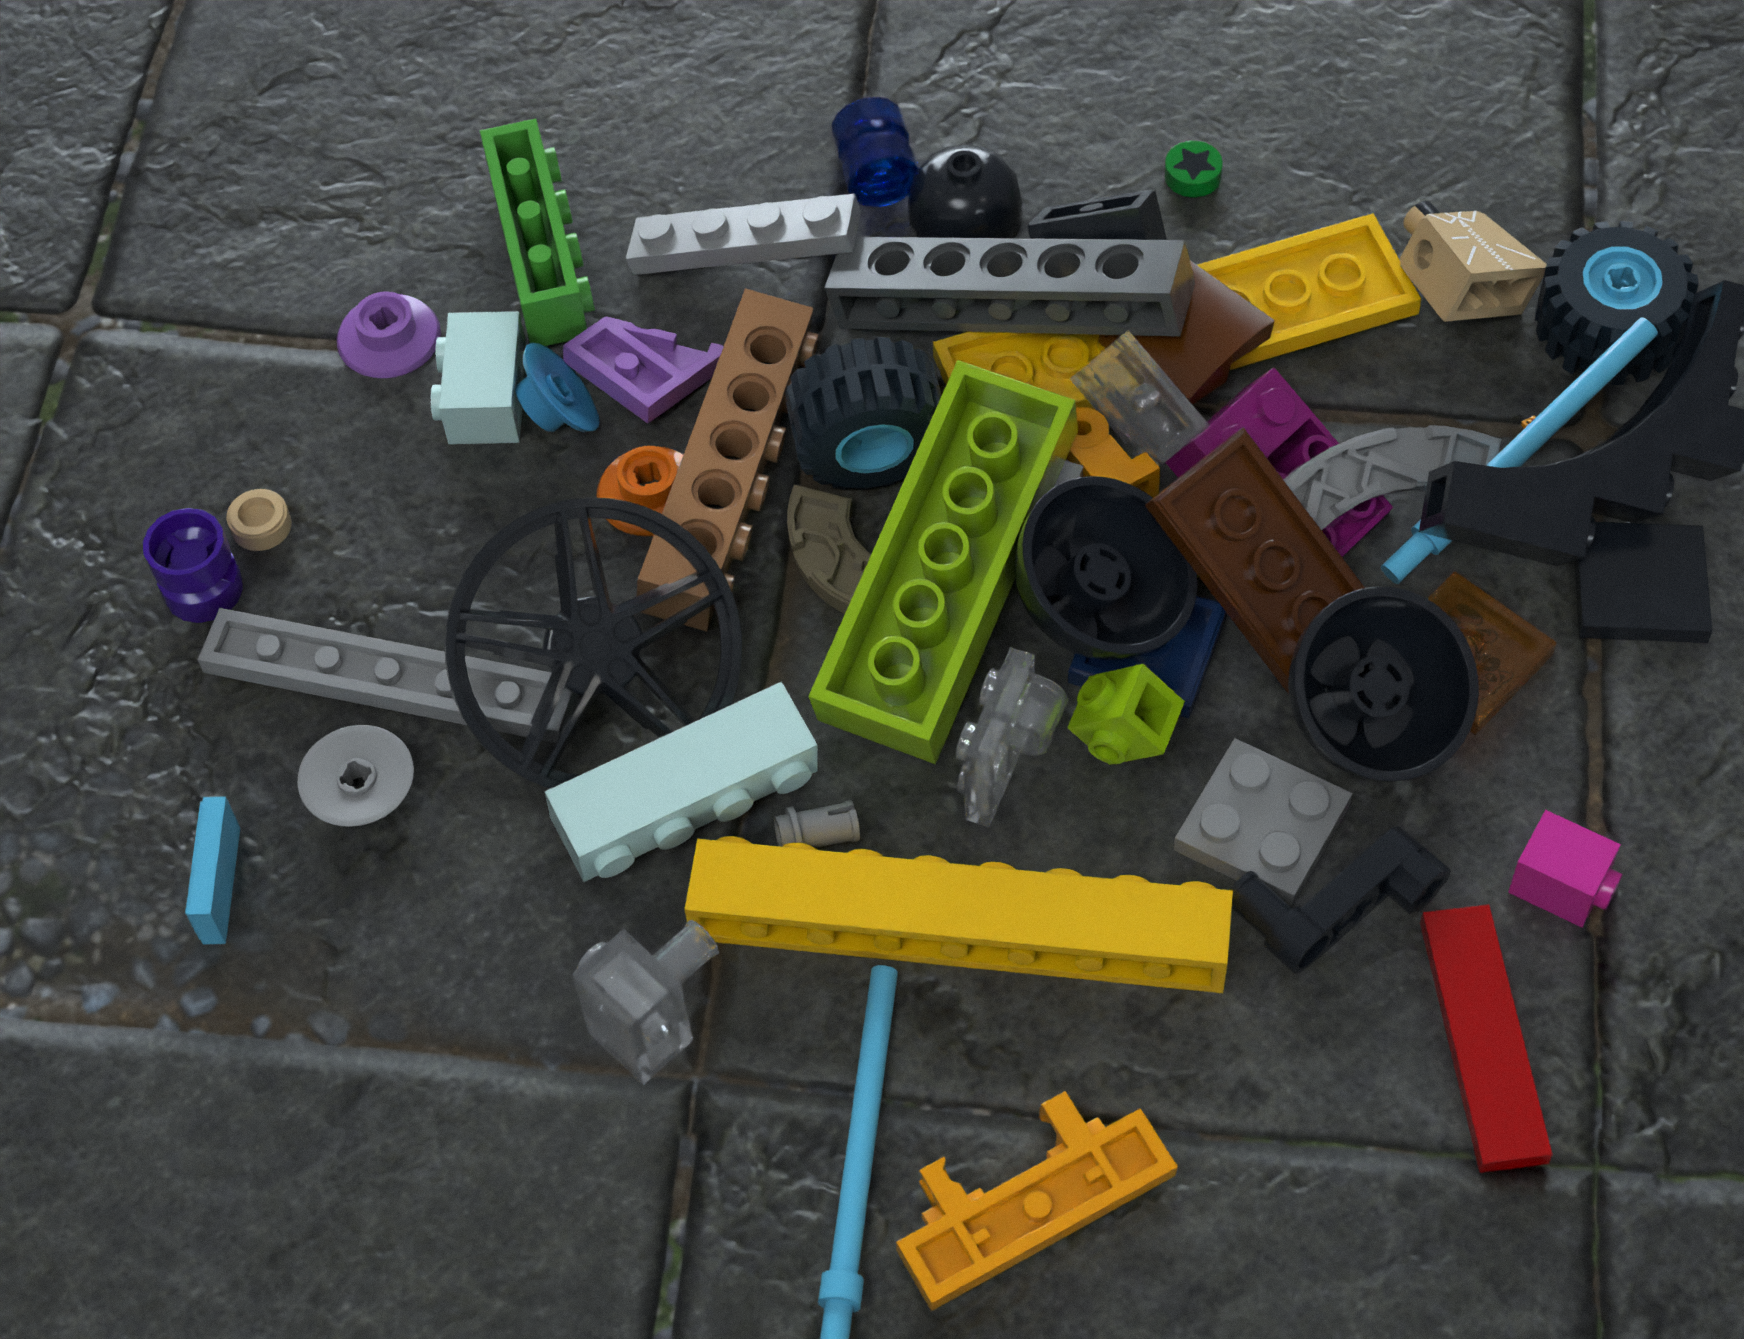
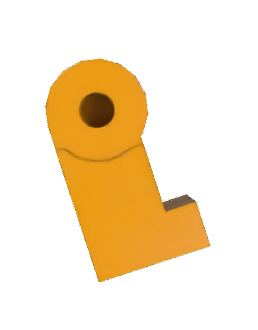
[1066,407,1160,498]

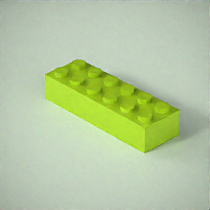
[808,360,1078,765]

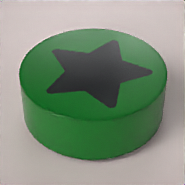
[1164,140,1223,197]

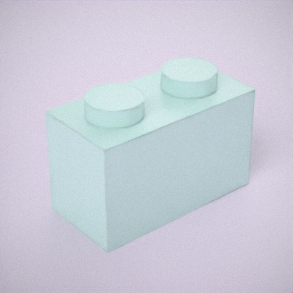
[431,311,527,444]

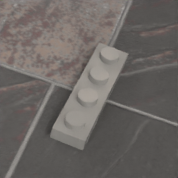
[626,194,861,275]

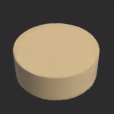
[226,489,292,551]

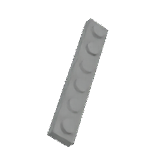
[197,608,579,743]

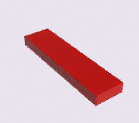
[1420,904,1553,1173]

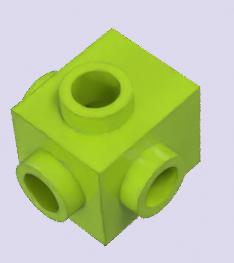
[1067,664,1185,765]

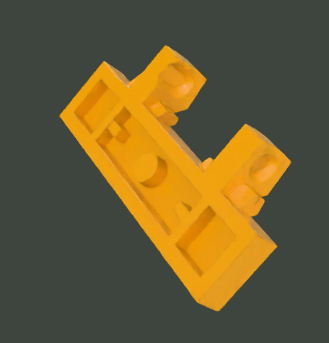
[896,1091,1178,1311]

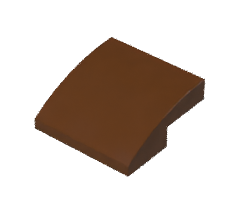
[1098,261,1275,408]

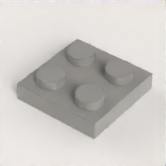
[1174,738,1353,907]

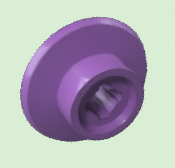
[337,292,441,378]

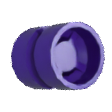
[143,508,243,623]

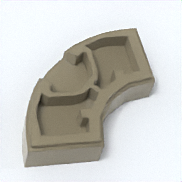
[787,484,871,614]

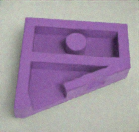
[563,316,724,423]

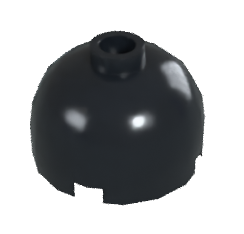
[907,144,1023,238]

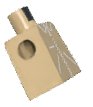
[1400,201,1547,322]

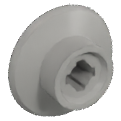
[297,725,414,827]

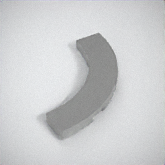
[1283,425,1502,530]

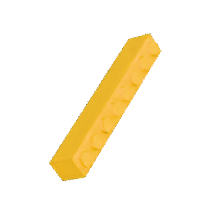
[684,836,1233,993]

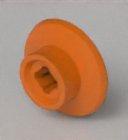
[597,446,683,536]

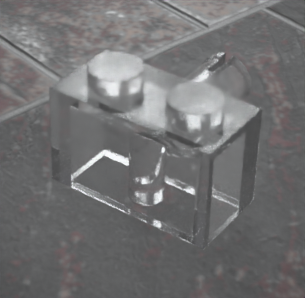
[572,920,719,1085]

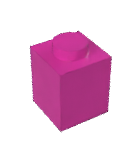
[1508,810,1623,928]

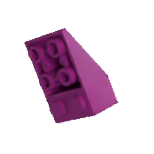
[1164,367,1394,557]

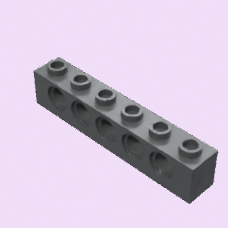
[824,237,1195,336]

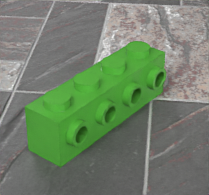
[480,119,595,346]

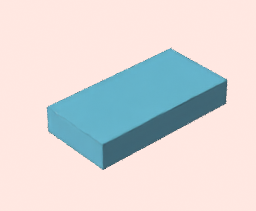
[185,796,240,944]

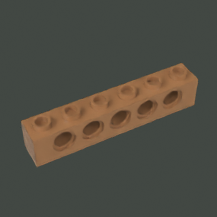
[637,288,820,632]

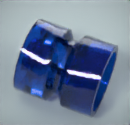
[831,97,919,207]

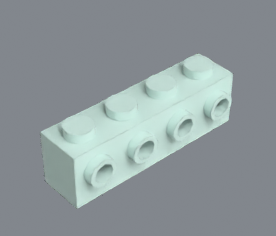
[545,681,818,882]

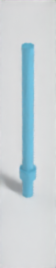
[1381,318,1658,584]
[818,965,898,1339]

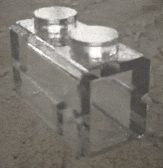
[1070,330,1208,466]

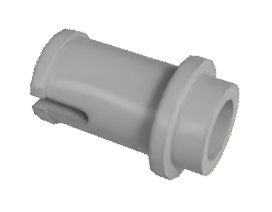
[774,800,860,848]

